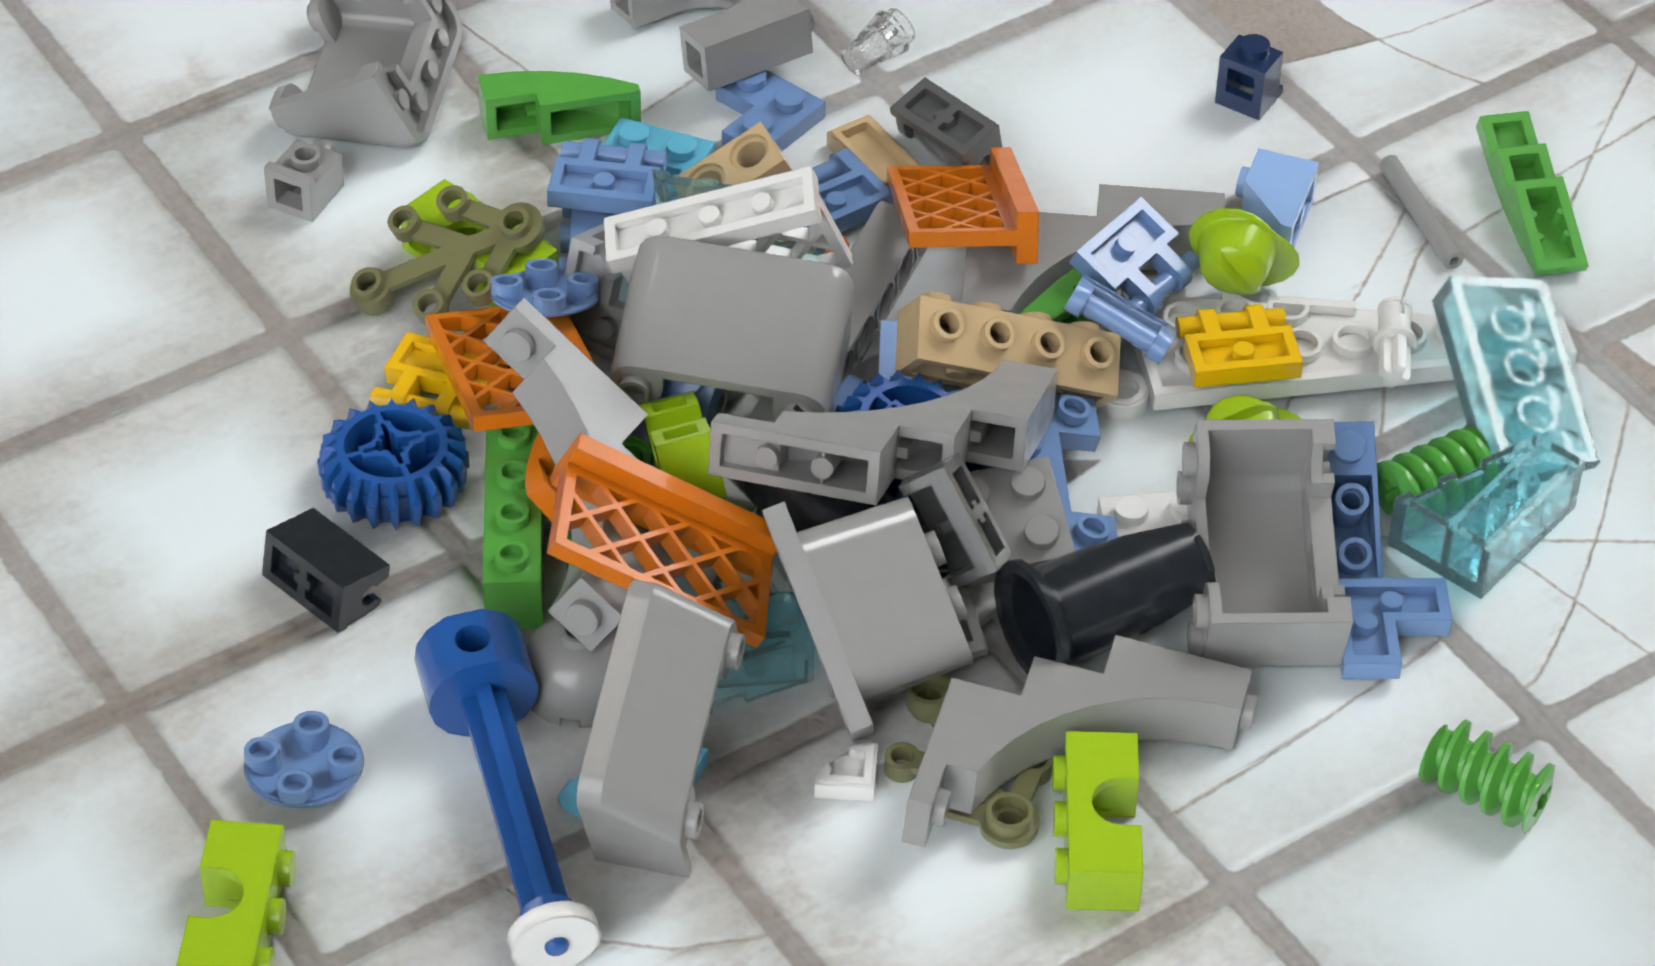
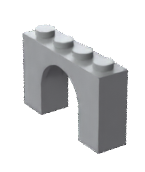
[610,0,815,92]

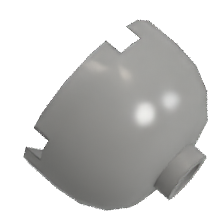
[526,617,618,728]

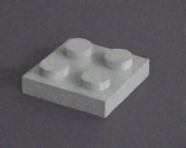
[963,456,1075,587]

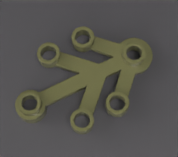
[350,185,545,325]
[884,674,1053,849]

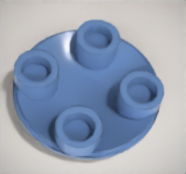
[490,258,600,318]
[244,711,364,808]

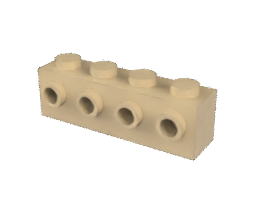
[895,292,1121,409]

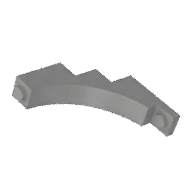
[961,184,1225,314]
[484,298,673,651]
[708,360,1058,505]
[902,635,1258,847]

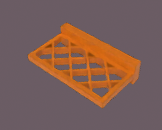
[887,147,1039,264]
[425,307,594,432]
[547,433,777,648]

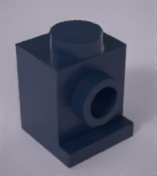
[1215,34,1284,120]

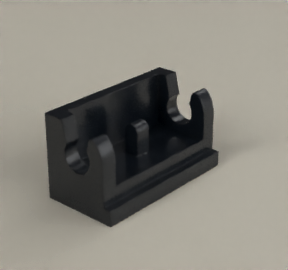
[262,508,390,633]

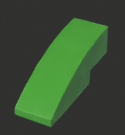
[478,71,641,145]

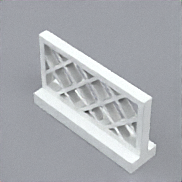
[604,166,853,283]

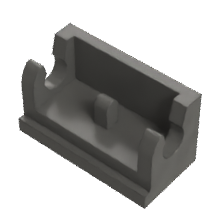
[890,77,1002,165]
[898,452,1013,588]

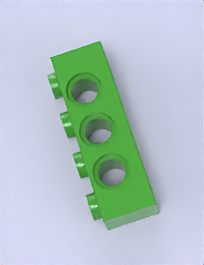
[483,425,544,629]

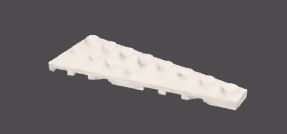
[1121,289,1577,411]

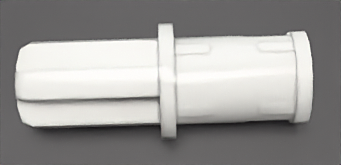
[1373,296,1417,389]

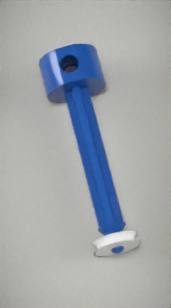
[414,609,602,966]

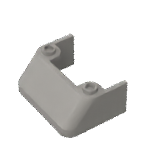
[576,579,745,878]

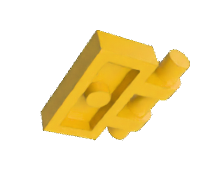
[1175,304,1303,388]
[370,332,508,430]

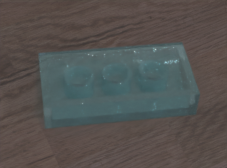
[1432,276,1600,483]

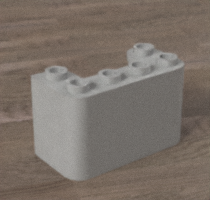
[1176,419,1353,667]

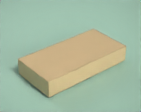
[826,115,921,188]

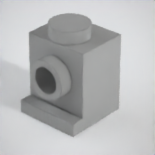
[264,139,344,222]

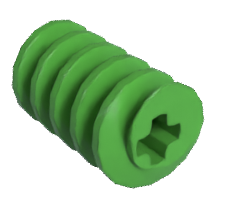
[1377,424,1498,524]
[1418,719,1556,834]

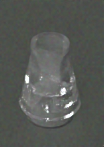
[841,8,915,75]

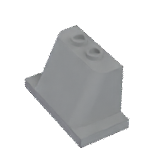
[762,496,973,742]

